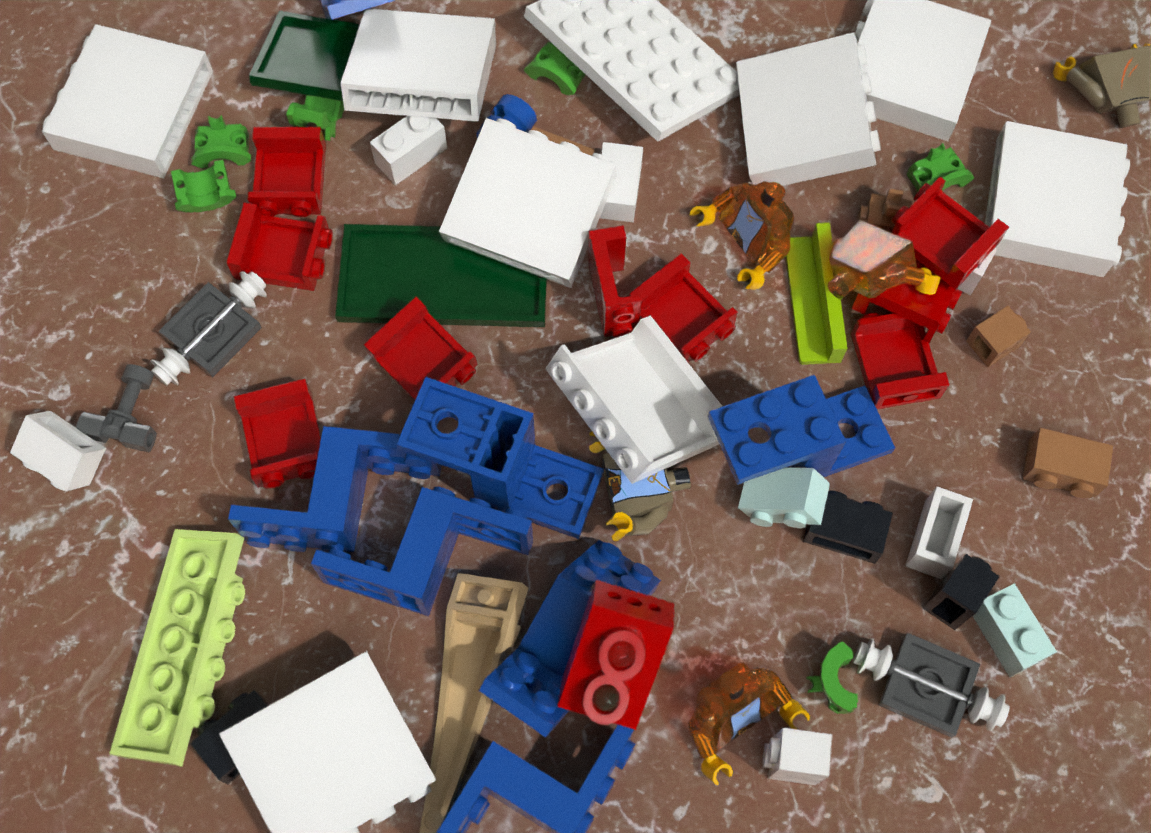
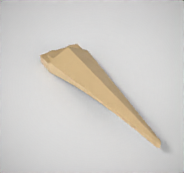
[419,573,528,833]

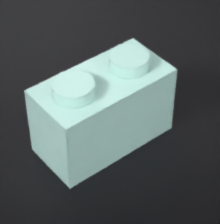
[738,468,830,528]
[973,583,1057,677]

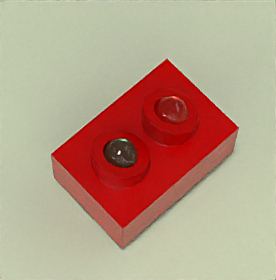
[557,580,675,730]

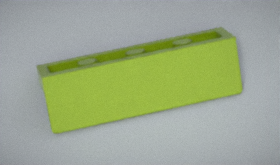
[784,223,848,365]

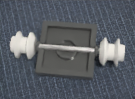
[151,271,267,385]
[853,632,1009,738]

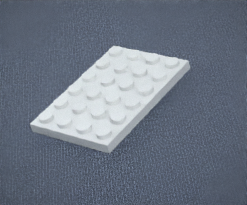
[524,0,740,141]

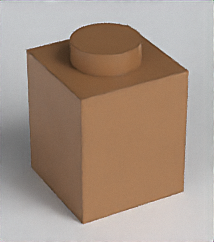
[966,306,1031,368]

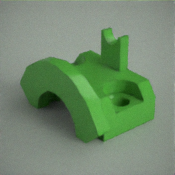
[524,42,586,95]
[286,95,344,141]
[191,115,251,168]
[906,143,975,191]
[171,160,236,212]
[806,641,858,714]

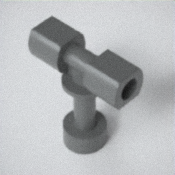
[76,364,157,453]

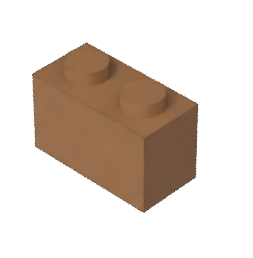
[1023,428,1113,498]

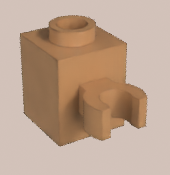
[857,189,912,246]

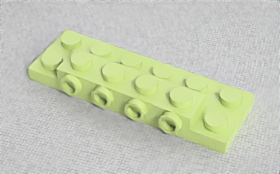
[109,529,245,766]

